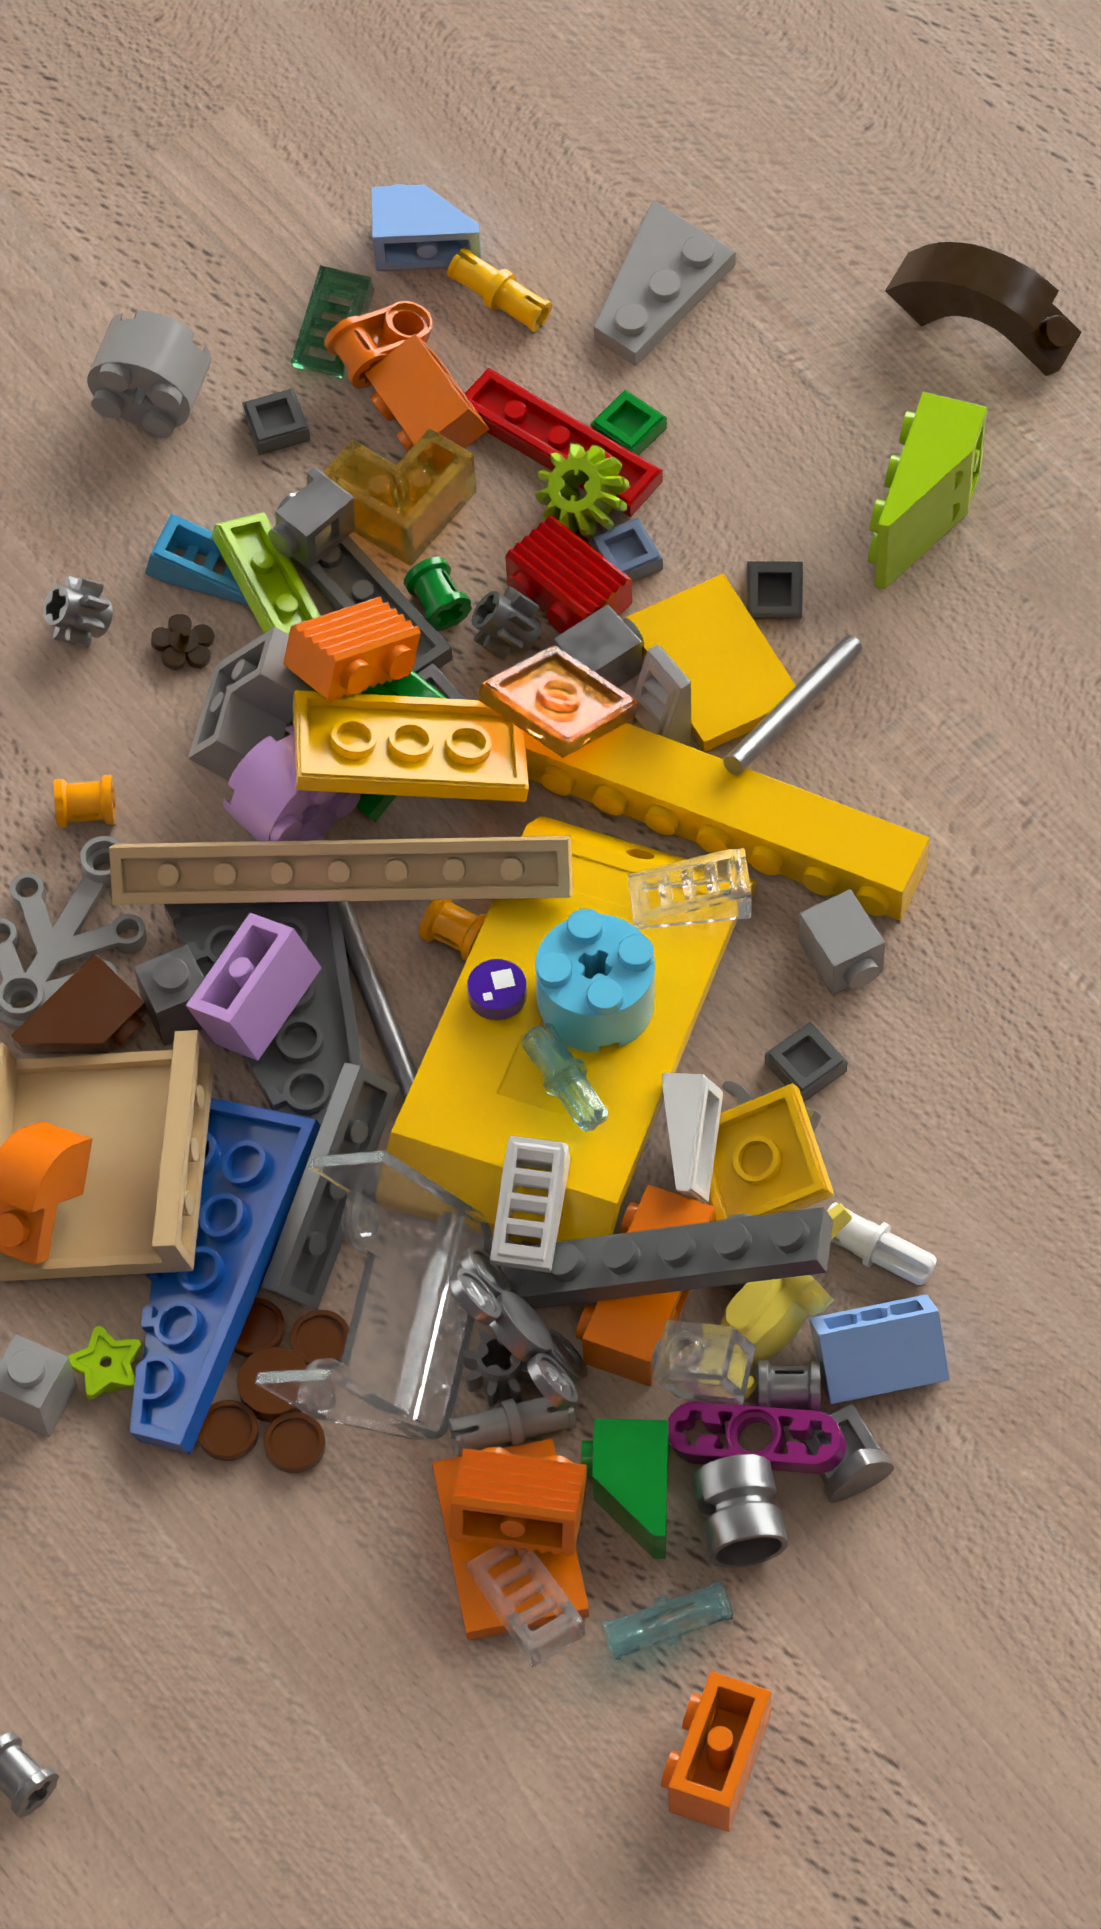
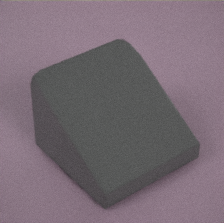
[747,561,803,618]

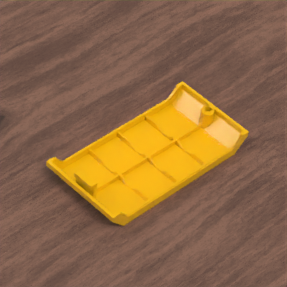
[377,815,757,1245]

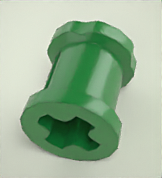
[403,556,472,631]

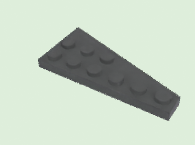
[164,901,381,1199]

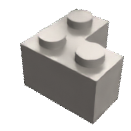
[188,627,315,780]

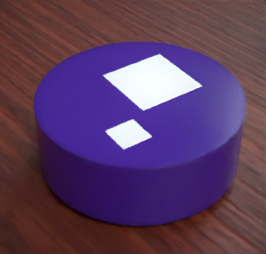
[467,959,527,1020]

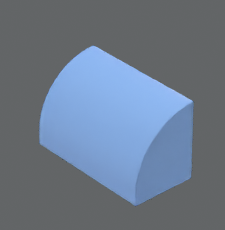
[809,1294,950,1404]

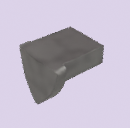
[798,1404,894,1503]

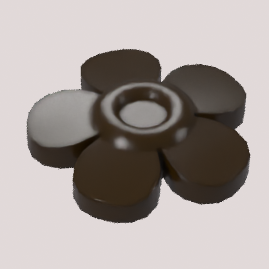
[151,614,215,670]

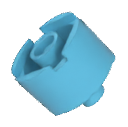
[535,909,655,1052]

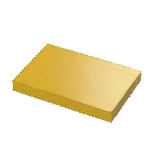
[625,573,796,752]

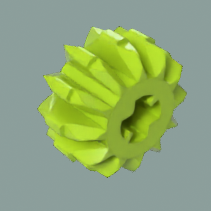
[534,443,630,538]

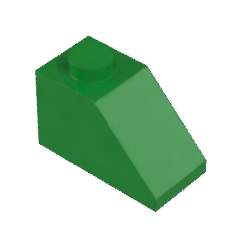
[581,1419,669,1559]

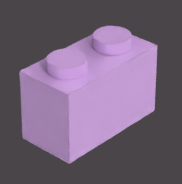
[186,913,322,1061]

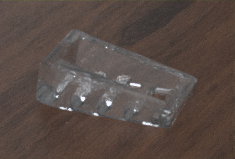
[628,848,752,929]
[466,1544,585,1668]

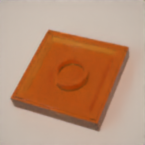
[477,645,639,758]

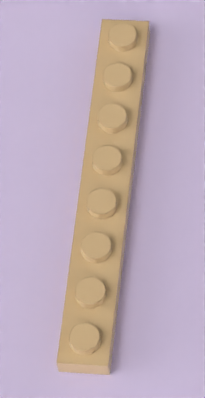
[109,836,573,905]

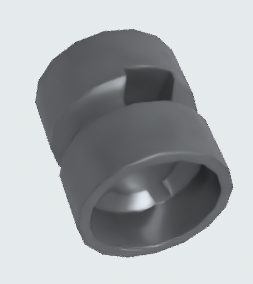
[692,1454,788,1568]

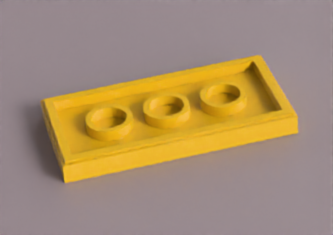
[293,690,529,802]

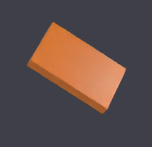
[432,1438,589,1640]

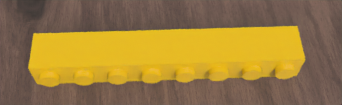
[499,679,930,921]

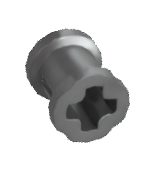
[758,1360,820,1411]
[0,1732,59,1818]

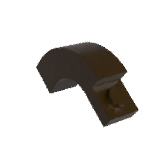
[885,242,1082,376]

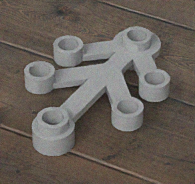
[0,836,147,1029]

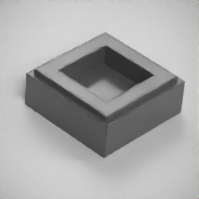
[242,388,311,455]
[765,1021,848,1102]

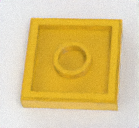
[709,1083,835,1221]

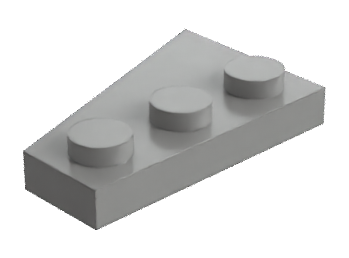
[594,200,736,366]

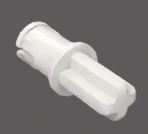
[827,1202,937,1285]

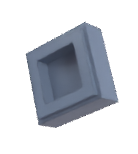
[589,518,663,582]

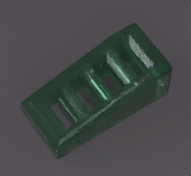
[290,265,374,378]

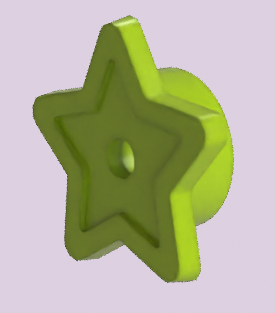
[67,1326,143,1400]

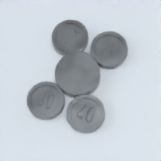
[449,1246,587,1410]

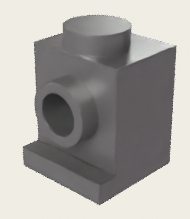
[268,467,355,569]

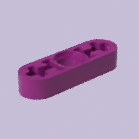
[668,1401,846,1474]

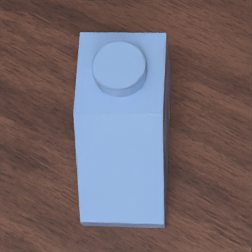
[371,184,481,270]

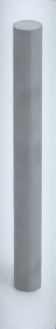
[723,635,862,775]
[338,901,417,1101]

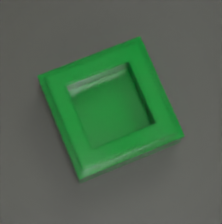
[590,389,667,456]

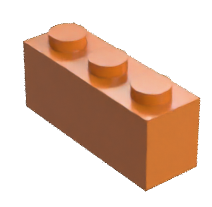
[576,1184,715,1387]

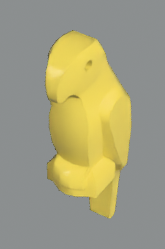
[698,1203,852,1404]

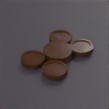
[198,1298,351,1473]

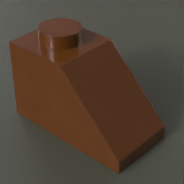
[11,953,148,1053]

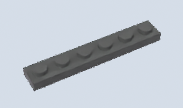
[500,1207,833,1309]

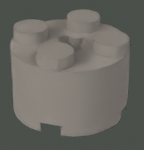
[87,311,211,437]

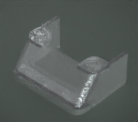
[255,1150,492,1440]

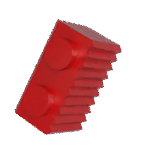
[505,516,632,634]

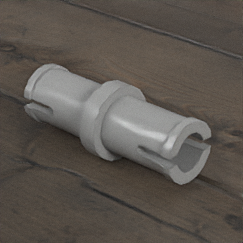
[448,1397,576,1457]

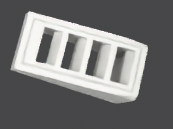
[662,1073,723,1204]
[490,1136,571,1273]

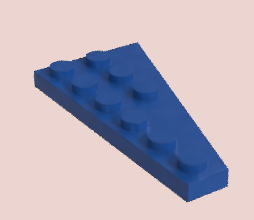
[129,1098,321,1454]

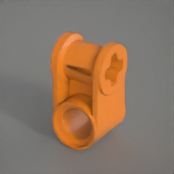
[324,301,433,389]

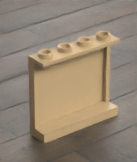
[0,1030,215,1281]

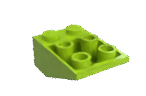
[867,392,987,589]

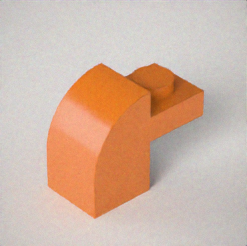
[0,1121,93,1265]

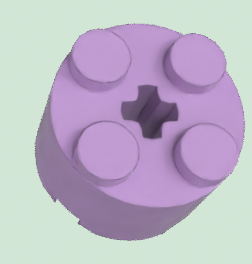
[223,725,361,841]

